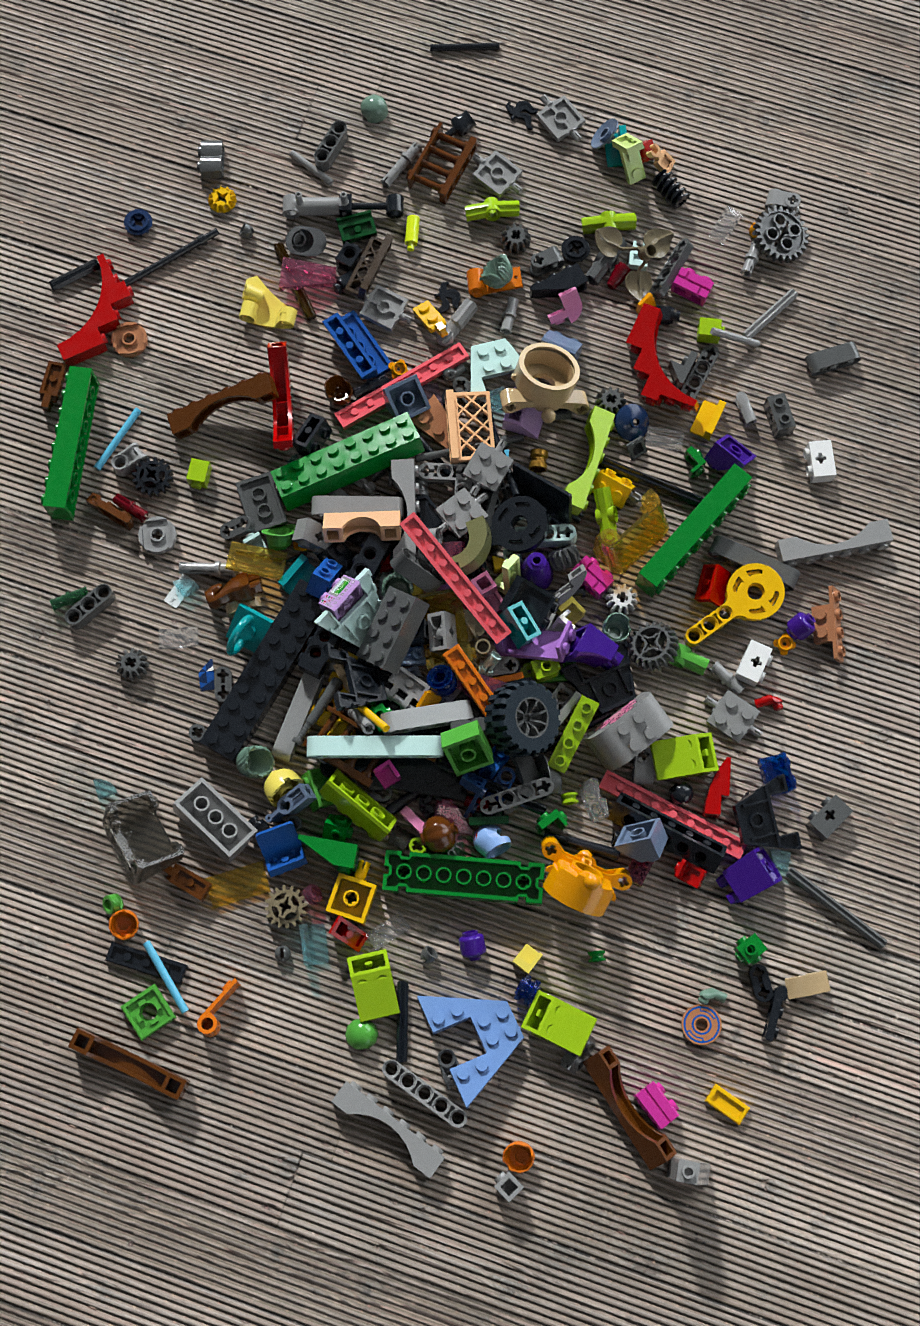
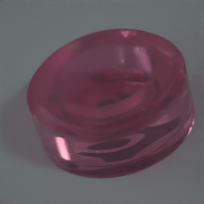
[303,884,322,905]

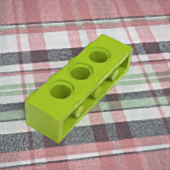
[548,695,599,774]

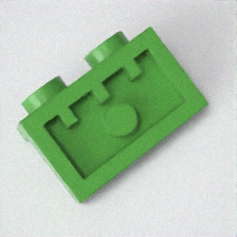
[301,768,334,812]

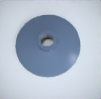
[591,118,618,149]

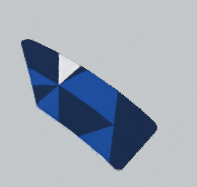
[199,659,214,691]

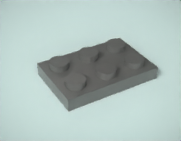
[235,472,288,533]

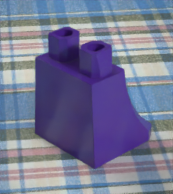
[560,623,624,670]
[716,846,783,905]

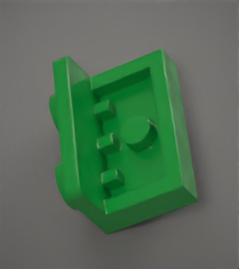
[535,809,569,834]

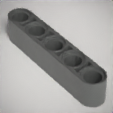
[708,535,801,591]

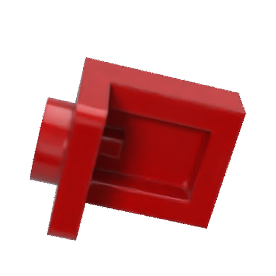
[674,859,707,890]

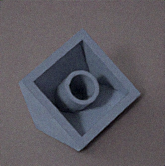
[383,374,431,418]

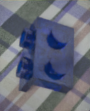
[757,752,797,797]

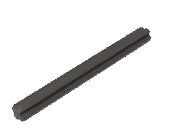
[786,867,887,949]

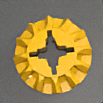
[208,186,237,213]

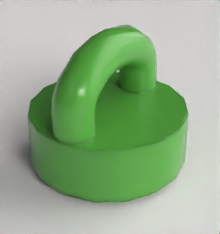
[102,894,124,915]

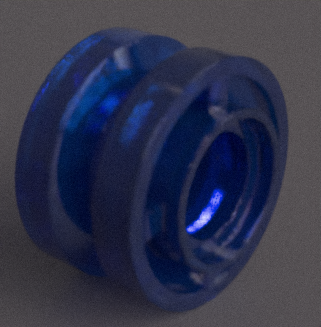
[427,665,458,696]
[514,974,541,1007]

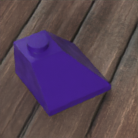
[704,434,757,471]

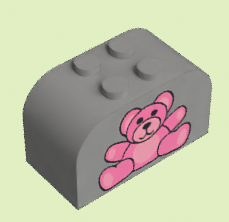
[582,692,674,770]

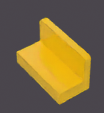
[690,400,726,441]

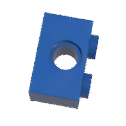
[305,558,343,599]

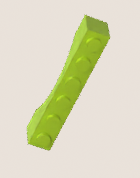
[564,406,615,516]

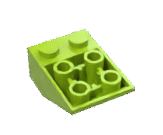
[650,732,719,781]
[347,949,400,1023]
[521,990,597,1057]

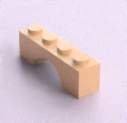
[322,511,402,543]

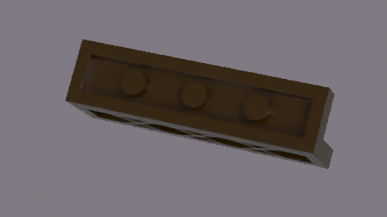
[344,234,394,300]

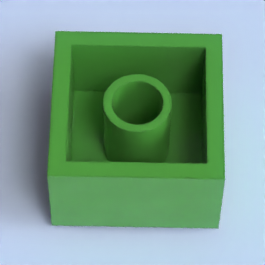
[440,720,494,776]

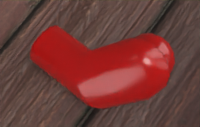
[754,695,783,711]

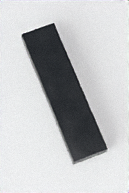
[105,941,188,985]

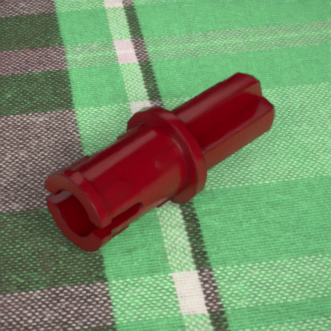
[113,493,149,522]

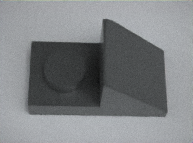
[668,350,698,391]

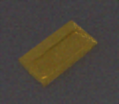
[225,541,288,580]
[205,861,271,909]

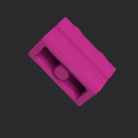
[671,267,714,307]
[571,555,614,600]
[633,1081,679,1130]

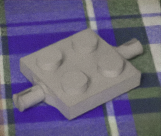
[536,94,586,142]
[472,150,523,198]
[355,284,413,332]
[462,439,514,497]
[435,487,488,540]
[703,690,763,743]

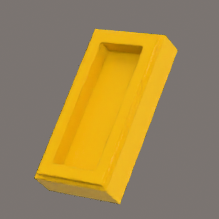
[704,1084,750,1125]

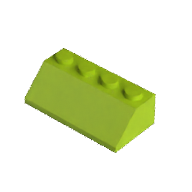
[319,769,398,842]

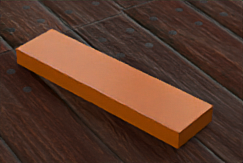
[442,644,494,717]

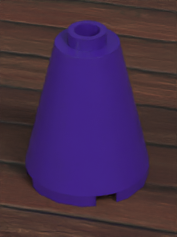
[520,552,554,590]

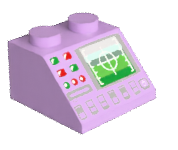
[319,575,363,621]

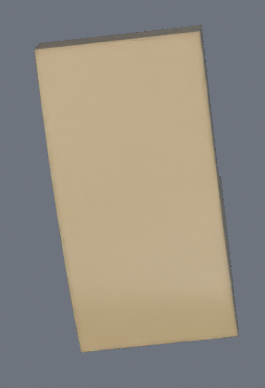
[784,970,831,999]

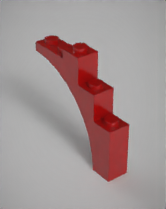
[57,254,135,368]
[626,303,699,412]
[267,341,295,451]

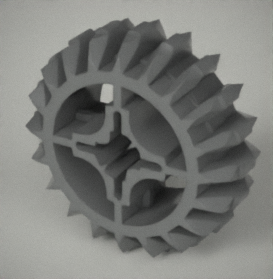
[628,621,680,672]

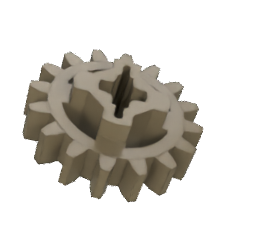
[264,885,308,929]

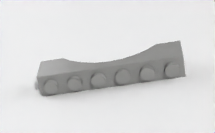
[391,459,420,573]
[774,519,893,567]
[331,1080,445,1178]

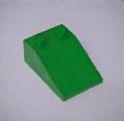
[298,834,360,876]

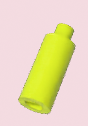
[405,215,420,252]

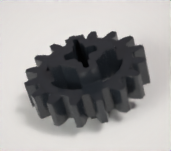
[132,457,174,498]

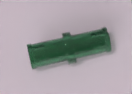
[50,586,88,611]

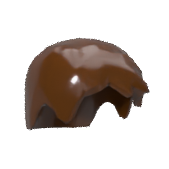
[324,375,353,405]

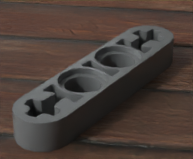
[650,238,694,300]
[681,345,719,399]
[480,777,554,815]

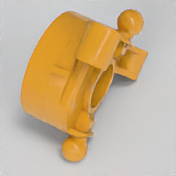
[541,836,632,917]

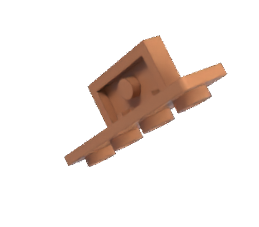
[811,585,846,663]

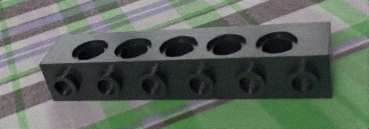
[607,792,728,874]

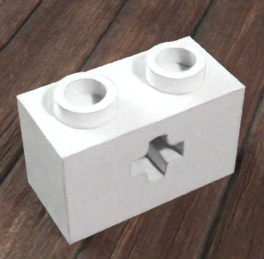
[803,440,837,483]
[734,639,773,687]

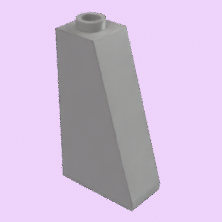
[667,1157,711,1185]

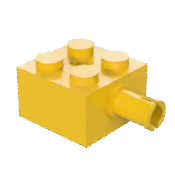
[325,859,378,926]

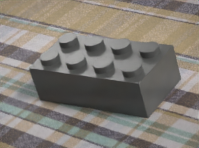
[356,586,430,675]

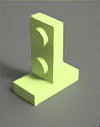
[611,133,646,185]
[494,554,521,595]

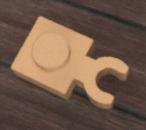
[646,143,675,174]

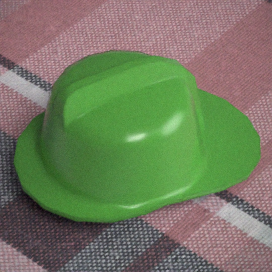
[261,524,296,551]

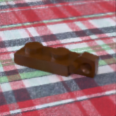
[39,361,68,412]
[86,492,134,531]
[159,862,213,902]

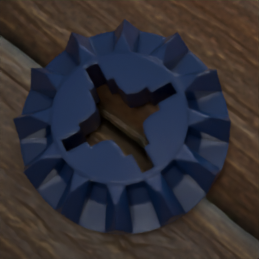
[124,209,153,236]

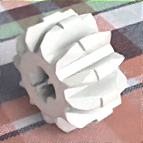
[606,584,638,616]

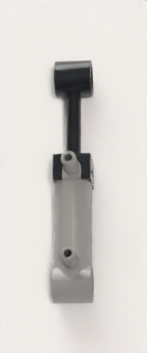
[282,191,404,219]

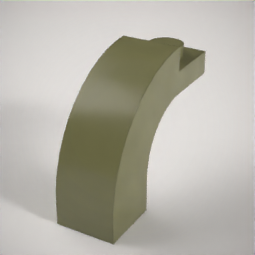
[451,515,492,575]

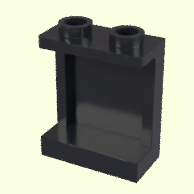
[498,575,560,632]

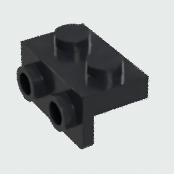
[317,542,354,578]

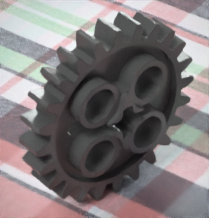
[752,206,809,263]

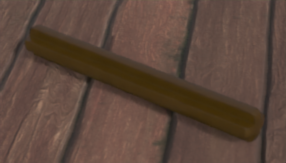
[274,242,316,321]

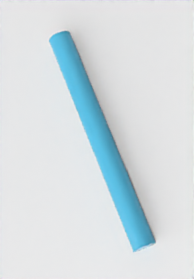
[94,408,141,471]
[143,940,189,1014]

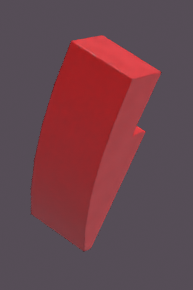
[702,757,731,818]

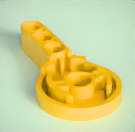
[684,563,785,647]

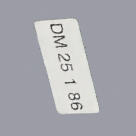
[164,574,195,608]

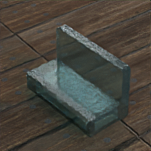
[299,923,329,967]

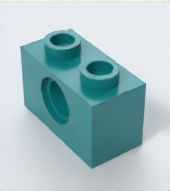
[499,601,542,649]

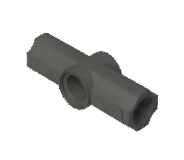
[585,237,627,286]

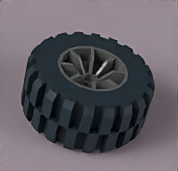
[484,680,561,757]

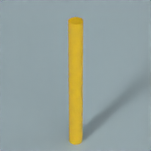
[340,689,390,732]

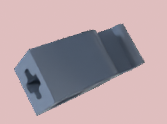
[265,783,317,823]

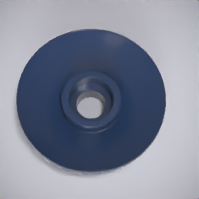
[615,404,649,441]

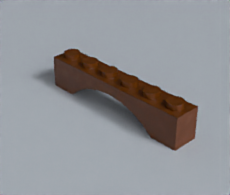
[167,372,279,439]
[68,1028,190,1100]
[582,1045,677,1171]

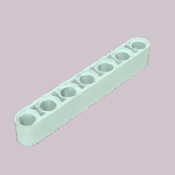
[307,735,444,758]

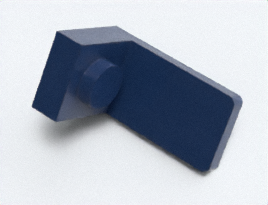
[459,771,488,819]

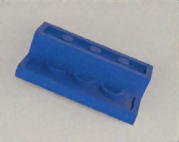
[322,310,391,379]

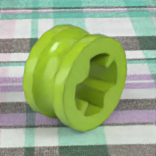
[561,792,579,805]
[409,837,427,853]

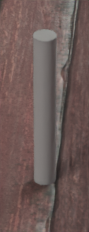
[289,150,334,186]
[710,327,760,348]

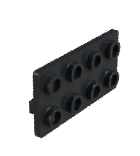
[512,462,572,524]

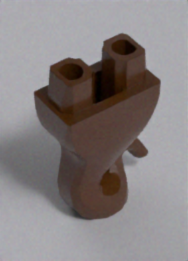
[204,571,263,609]

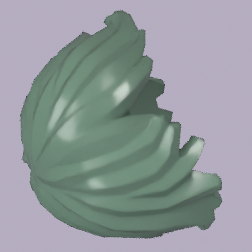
[480,254,513,289]
[381,572,413,597]
[236,745,275,779]

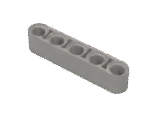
[311,496,404,519]
[271,672,325,762]
[380,700,474,735]
[382,1060,467,1128]

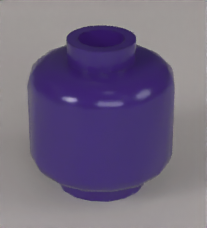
[786,612,816,641]
[458,930,486,961]

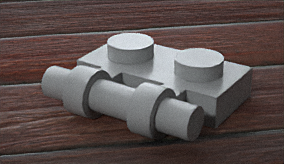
[384,666,431,709]

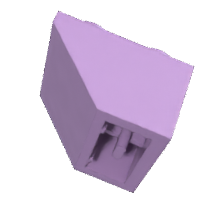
[502,387,543,439]

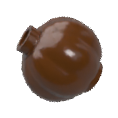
[420,816,458,853]

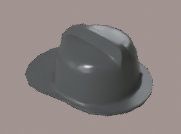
[285,226,327,257]
[535,754,562,800]

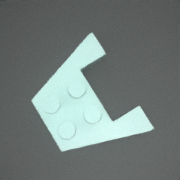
[470,338,539,399]
[314,568,381,648]

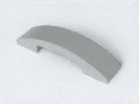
[552,564,587,605]

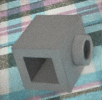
[494,1170,524,1202]

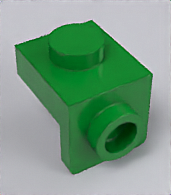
[684,446,706,479]

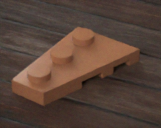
[412,394,465,449]

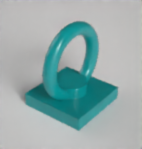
[226,603,274,656]

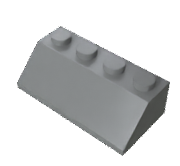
[173,778,258,864]

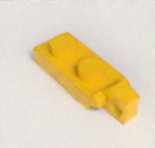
[412,300,448,338]

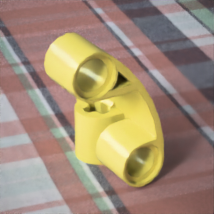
[239,276,298,329]

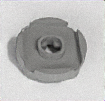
[138,516,177,554]

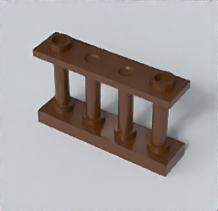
[406,122,477,205]
[302,706,382,789]

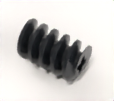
[652,169,691,209]

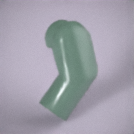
[698,988,728,1005]

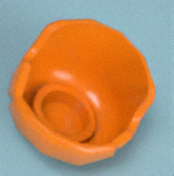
[109,909,139,940]
[502,1141,535,1173]

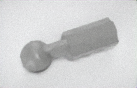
[436,298,478,347]

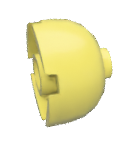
[264,768,304,807]

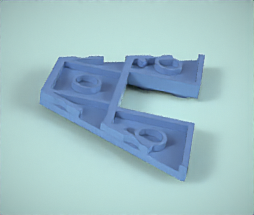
[417,996,524,1109]

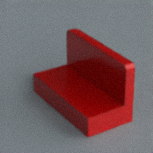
[694,564,731,607]

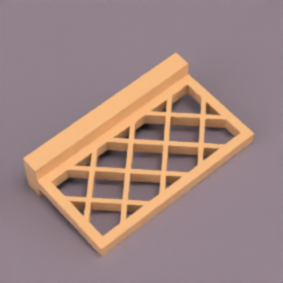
[444,390,495,464]

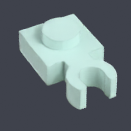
[628,241,647,271]

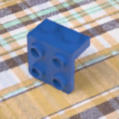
[255,821,308,878]

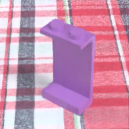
[494,621,576,662]

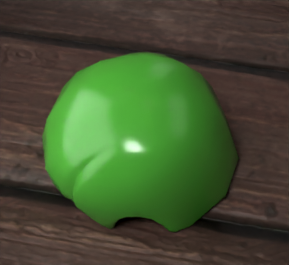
[345,1019,378,1050]

